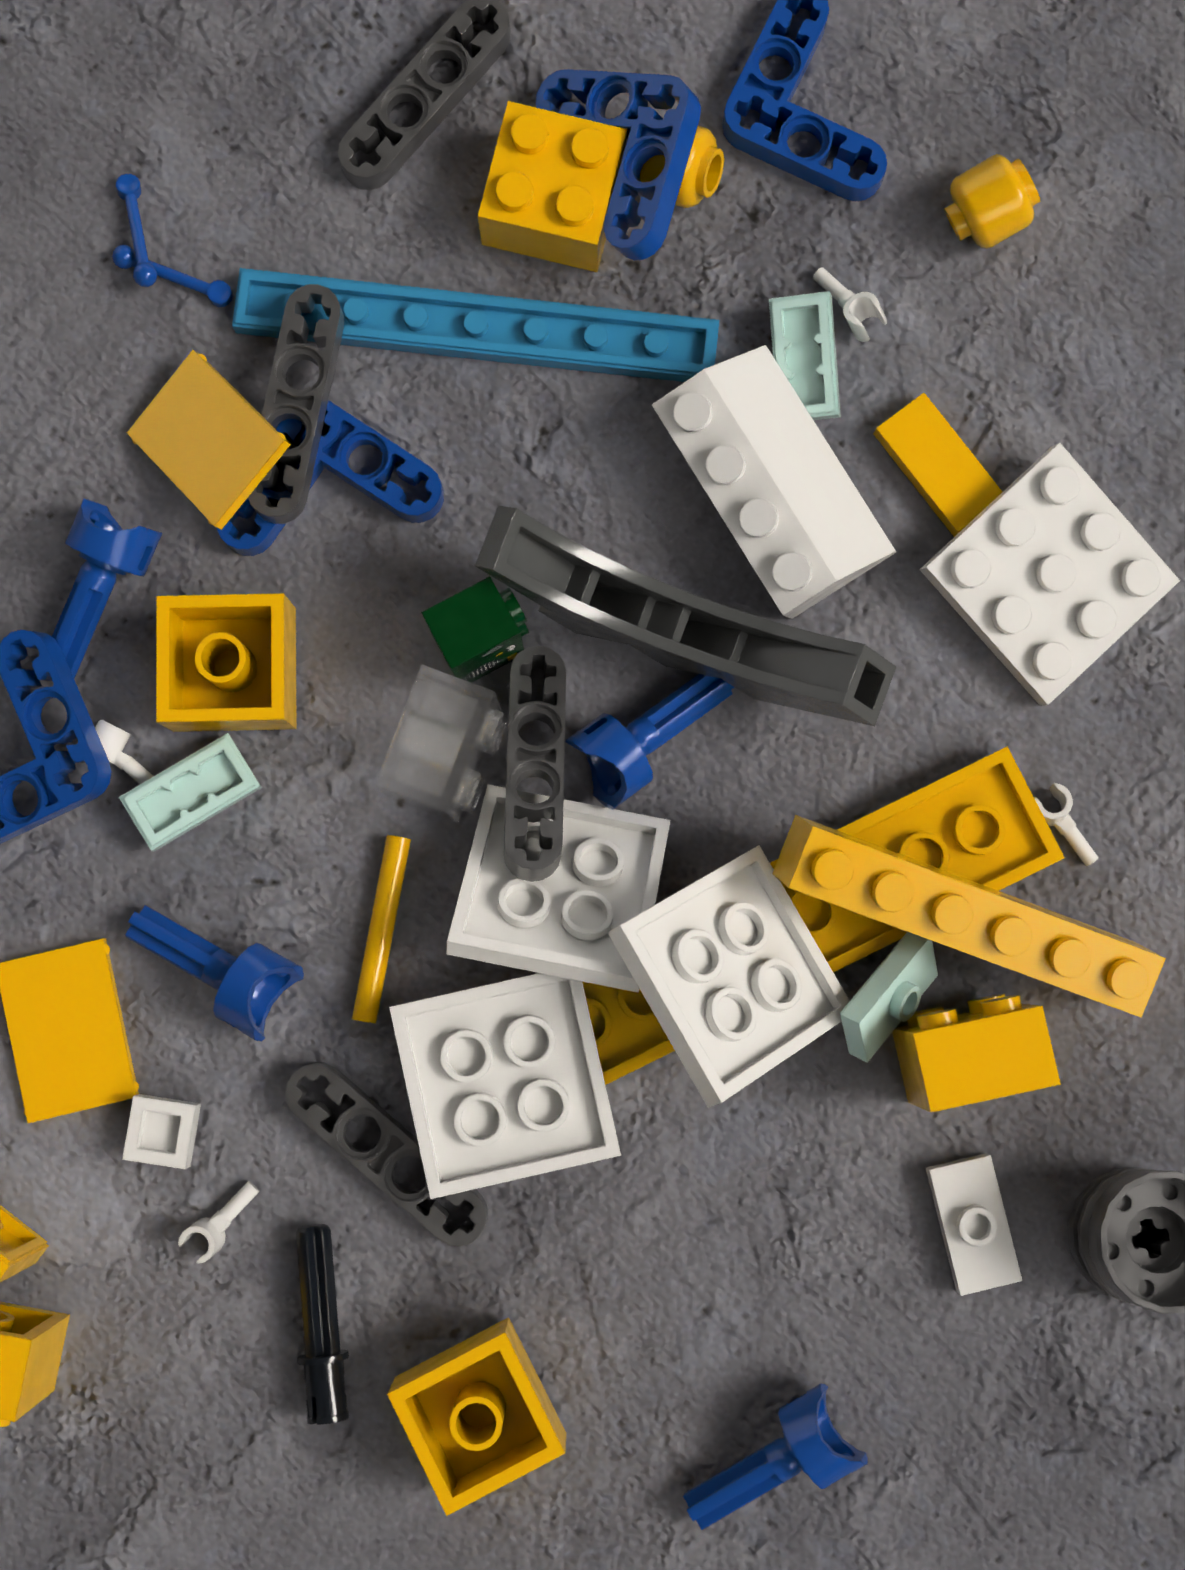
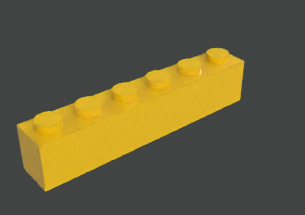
[772,815,1166,1018]

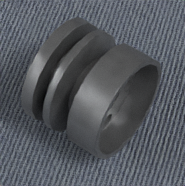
[1068,1168,1185,1314]

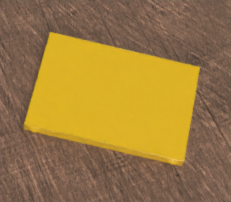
[127,350,291,530]
[0,938,139,1124]

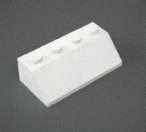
[652,345,896,619]

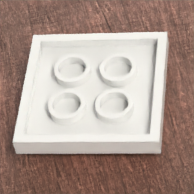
[919,443,1180,706]
[446,784,671,993]
[607,845,850,1108]
[389,973,621,1199]

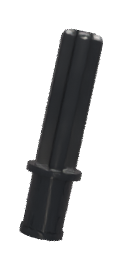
[296,1224,349,1425]

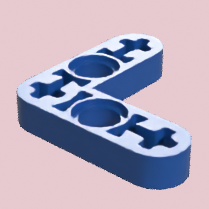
[722,0,887,201]
[535,69,701,261]
[216,400,444,556]
[0,630,112,844]

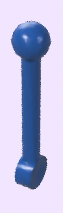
[116,174,157,287]
[112,245,233,307]

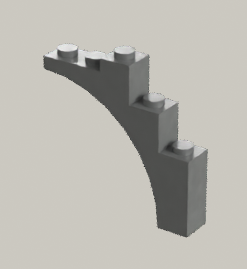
[475,505,896,726]

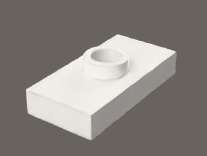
[926,1153,1022,1296]

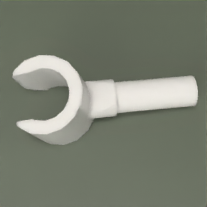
[813,267,887,342]
[95,720,154,784]
[1034,783,1099,866]
[178,1181,260,1264]

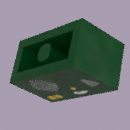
[421,576,529,688]

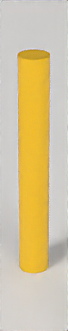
[352,835,411,1024]

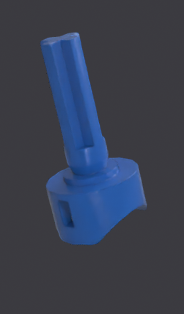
[52,498,162,679]
[565,674,735,810]
[125,905,304,1041]
[683,1383,868,1530]

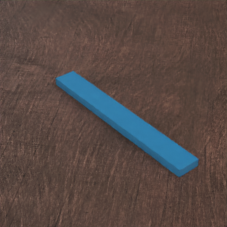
[232,268,720,382]

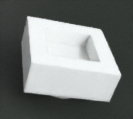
[122,1094,201,1169]

